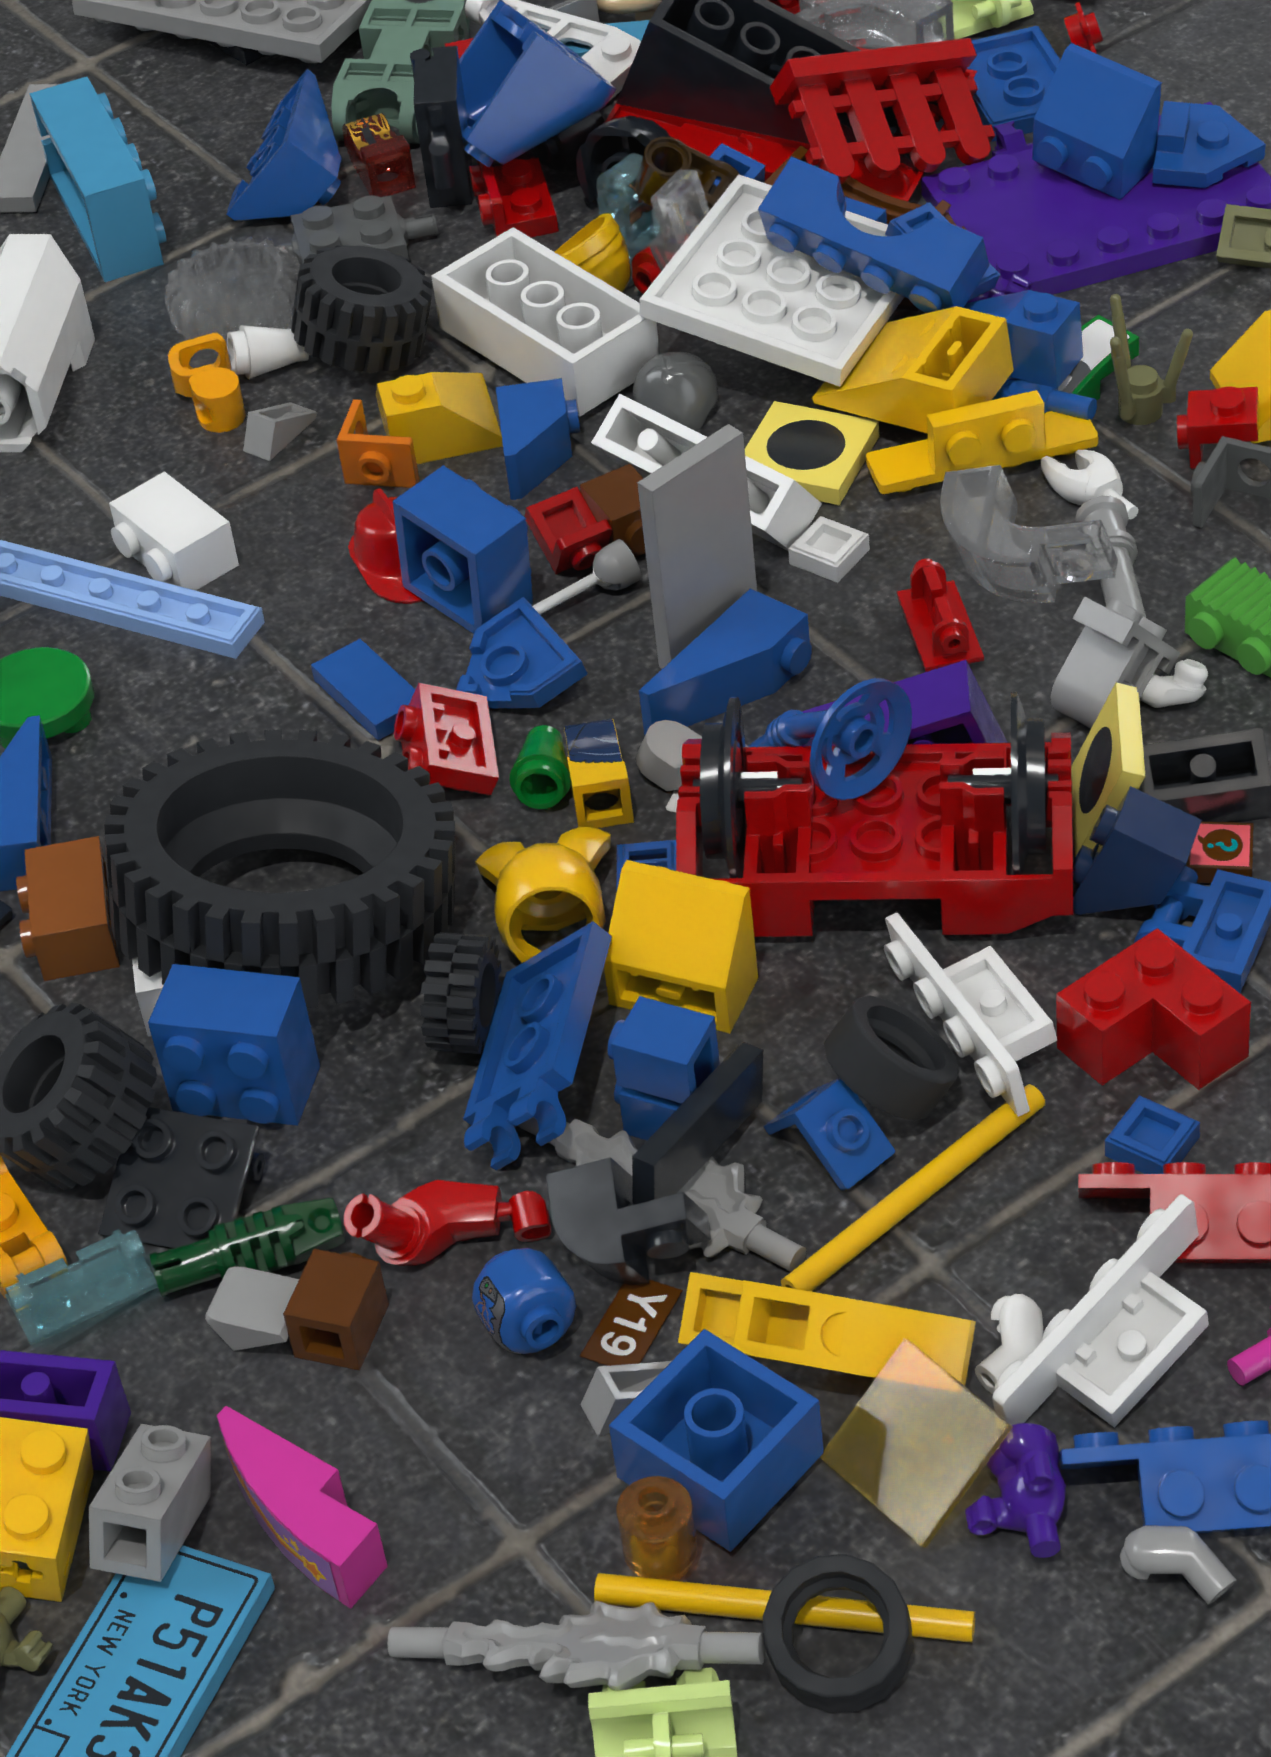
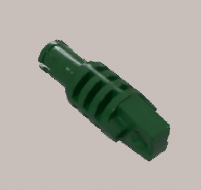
[150,1198,346,1297]

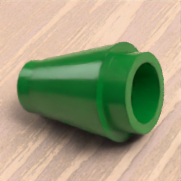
[509,725,571,809]

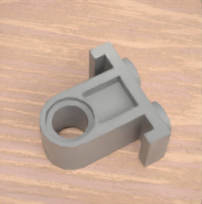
[1051,596,1181,729]

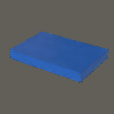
[967,26,1060,142]

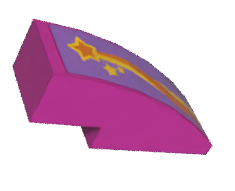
[216,1406,388,1609]

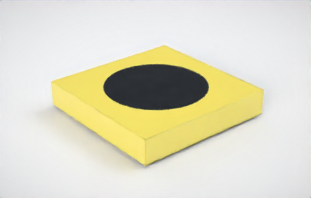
[745,401,880,505]
[1071,682,1145,857]

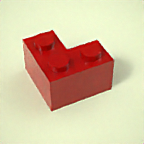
[1056,928,1251,1090]

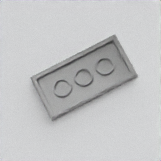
[637,424,757,669]

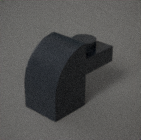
[546,1157,711,1285]

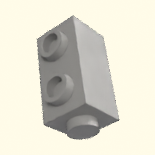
[89,1424,211,1582]

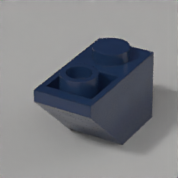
[1073,786,1202,915]

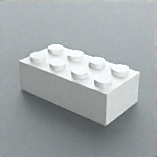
[431,227,660,417]

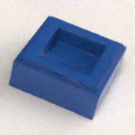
[1105,1095,1200,1174]

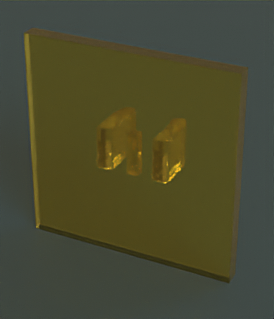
[820,1338,1013,1548]

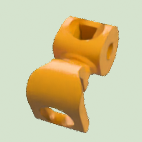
[168,333,246,433]

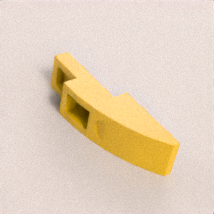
[678,1272,976,1394]

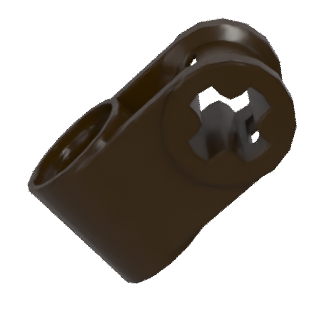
[635,137,740,228]

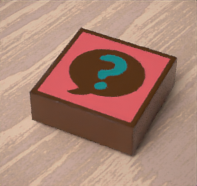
[1187,822,1254,883]

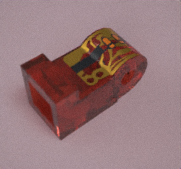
[342,113,416,197]

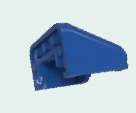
[459,0,617,167]

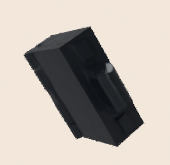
[410,46,472,208]

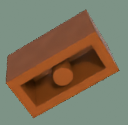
[16,836,120,981]

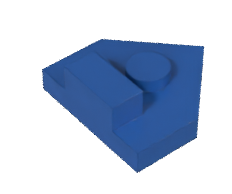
[1152,101,1266,188]
[456,596,588,709]

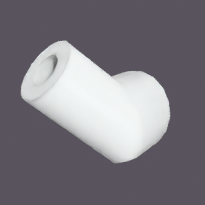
[975,1294,1044,1394]

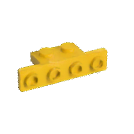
[866,390,1098,494]

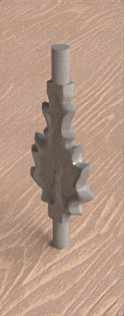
[518,1117,806,1272]
[387,1601,765,1691]

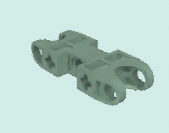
[331,0,470,144]

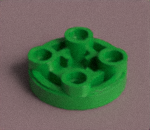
[0,647,94,749]

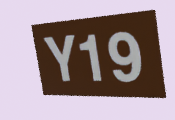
[580,1279,683,1366]

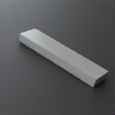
[0,84,59,213]

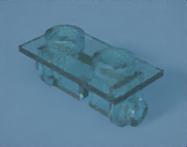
[5,1229,158,1346]

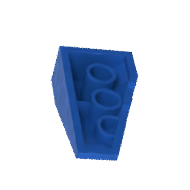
[226,69,341,221]

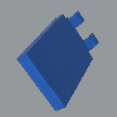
[463,921,612,1170]

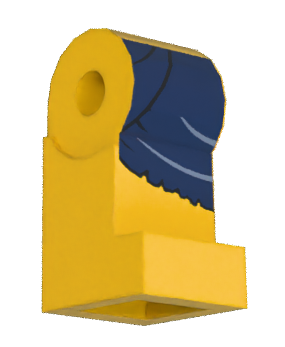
[564,719,634,828]

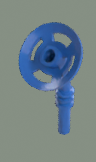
[748,678,912,800]

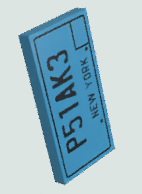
[6,1545,275,1757]

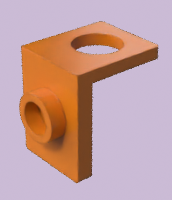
[337,399,419,488]

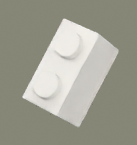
[109,472,239,590]

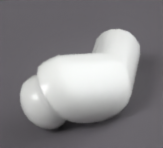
[1139,659,1208,708]

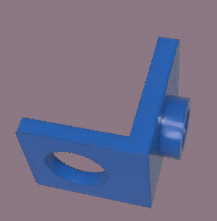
[763,1078,895,1191]

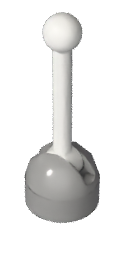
[532,539,641,615]

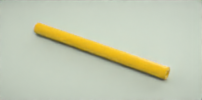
[781,1084,1045,1292]
[594,1573,975,1643]

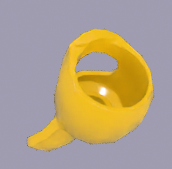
[475,827,611,963]

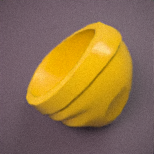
[555,213,631,292]

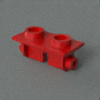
[896,559,984,672]

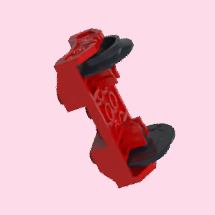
[676,692,1073,937]

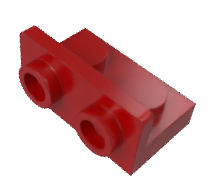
[469,158,559,238]
[394,683,499,795]

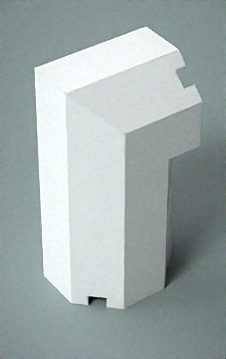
[0,234,95,452]

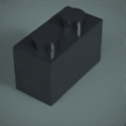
[1138,727,1271,823]

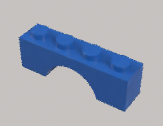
[758,156,989,313]

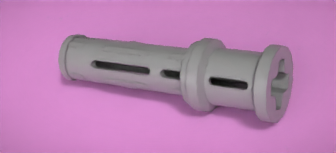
[1075,496,1147,619]

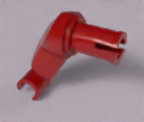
[344,1180,552,1266]

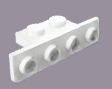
[884,912,1057,1117]
[992,1194,1209,1430]

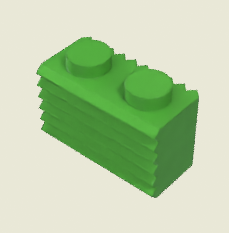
[1185,557,1271,678]

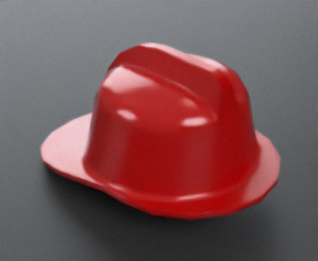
[348,488,424,604]

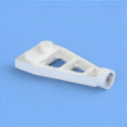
[465,0,641,102]

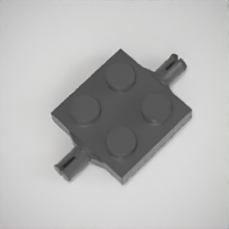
[261,195,438,269]

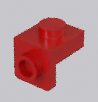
[1177,386,1259,469]
[524,487,613,574]

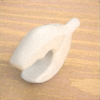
[1040,450,1138,520]

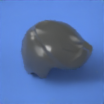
[633,352,718,432]

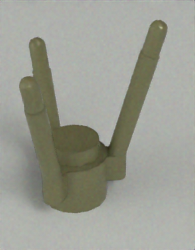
[1110,294,1193,425]

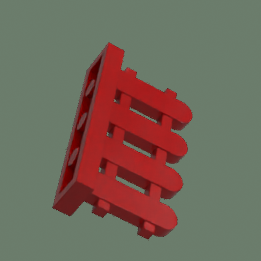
[770,38,995,184]

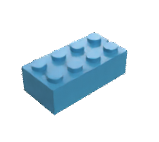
[29,76,167,282]

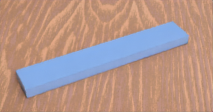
[0,540,265,659]

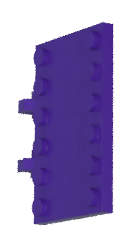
[921,102,1271,295]

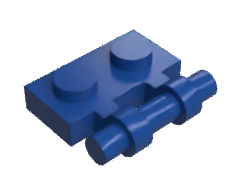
[1134,866,1271,993]

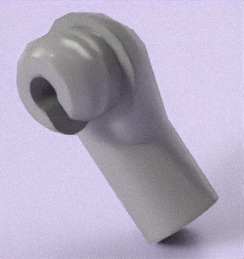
[1120,1525,1237,1605]

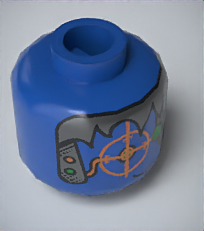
[472,1248,577,1354]

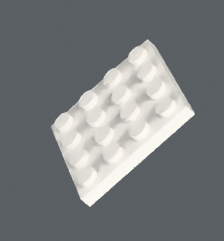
[639,174,904,387]

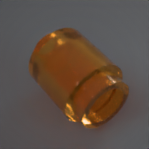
[616,1476,698,1581]

